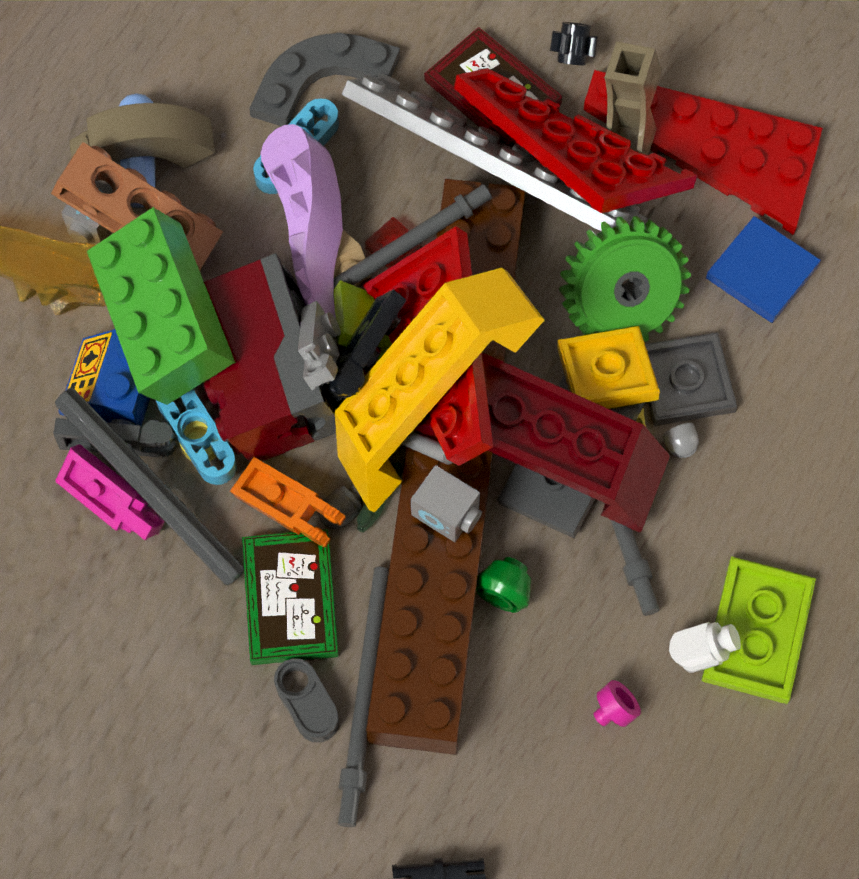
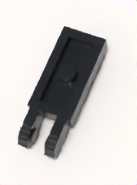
[323,290,406,402]

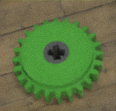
[559,216,691,342]

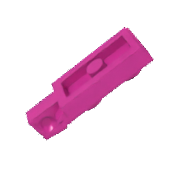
[55,444,165,540]

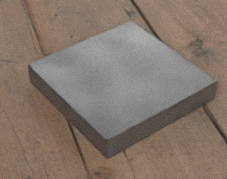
[645,332,737,426]

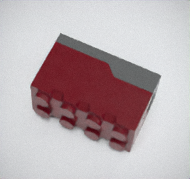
[204,253,339,462]

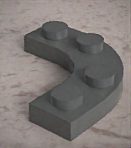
[249,33,400,126]

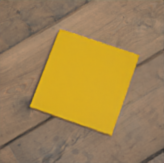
[557,326,660,409]

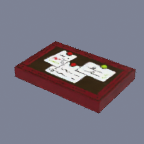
[424,27,563,147]

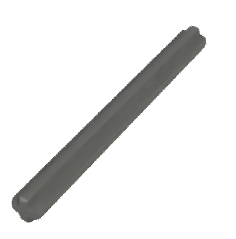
[55,388,244,585]

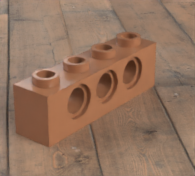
[51,142,223,271]

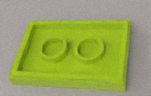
[701,556,816,704]

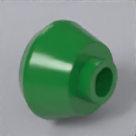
[476,557,531,613]

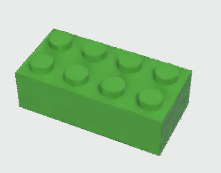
[87,207,235,405]

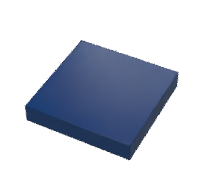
[706,216,821,323]

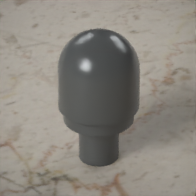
[318,484,363,529]

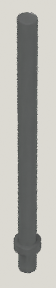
[333,184,492,297]

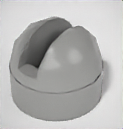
[662,423,699,458]

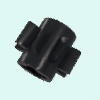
[550,22,598,66]

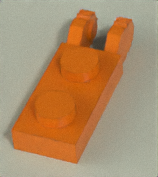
[230,457,346,548]

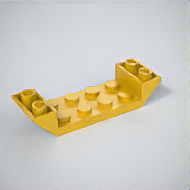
[335,268,544,513]

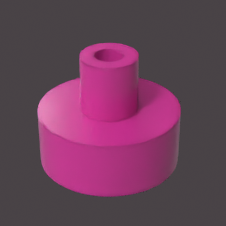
[593,680,641,727]

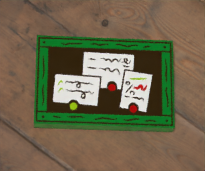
[242,529,339,665]

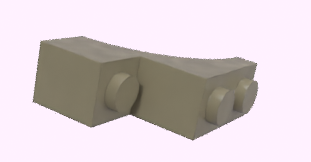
[604,41,662,155]

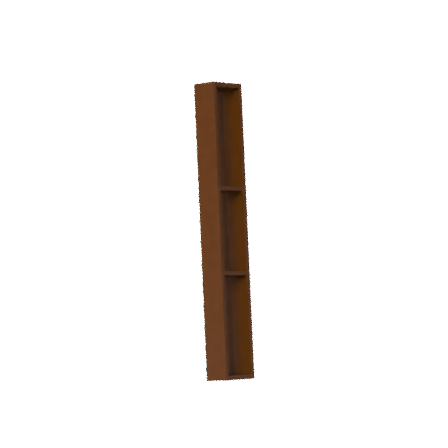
[366,179,525,755]

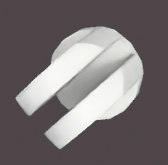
[669,622,741,673]

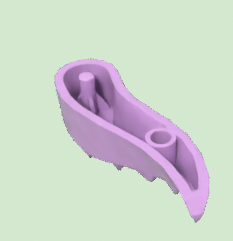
[261,124,343,319]

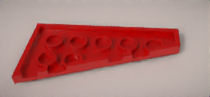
[454,68,697,213]
[583,70,823,235]
[364,226,493,466]

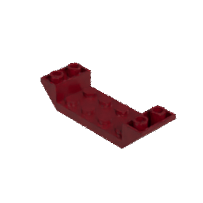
[413,353,670,532]

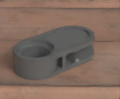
[274,658,339,743]

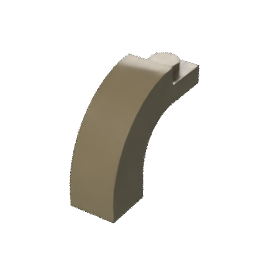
[69,103,215,169]

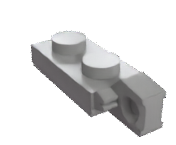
[298,301,341,390]

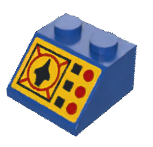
[59,329,150,426]

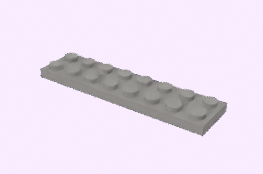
[342,74,648,231]

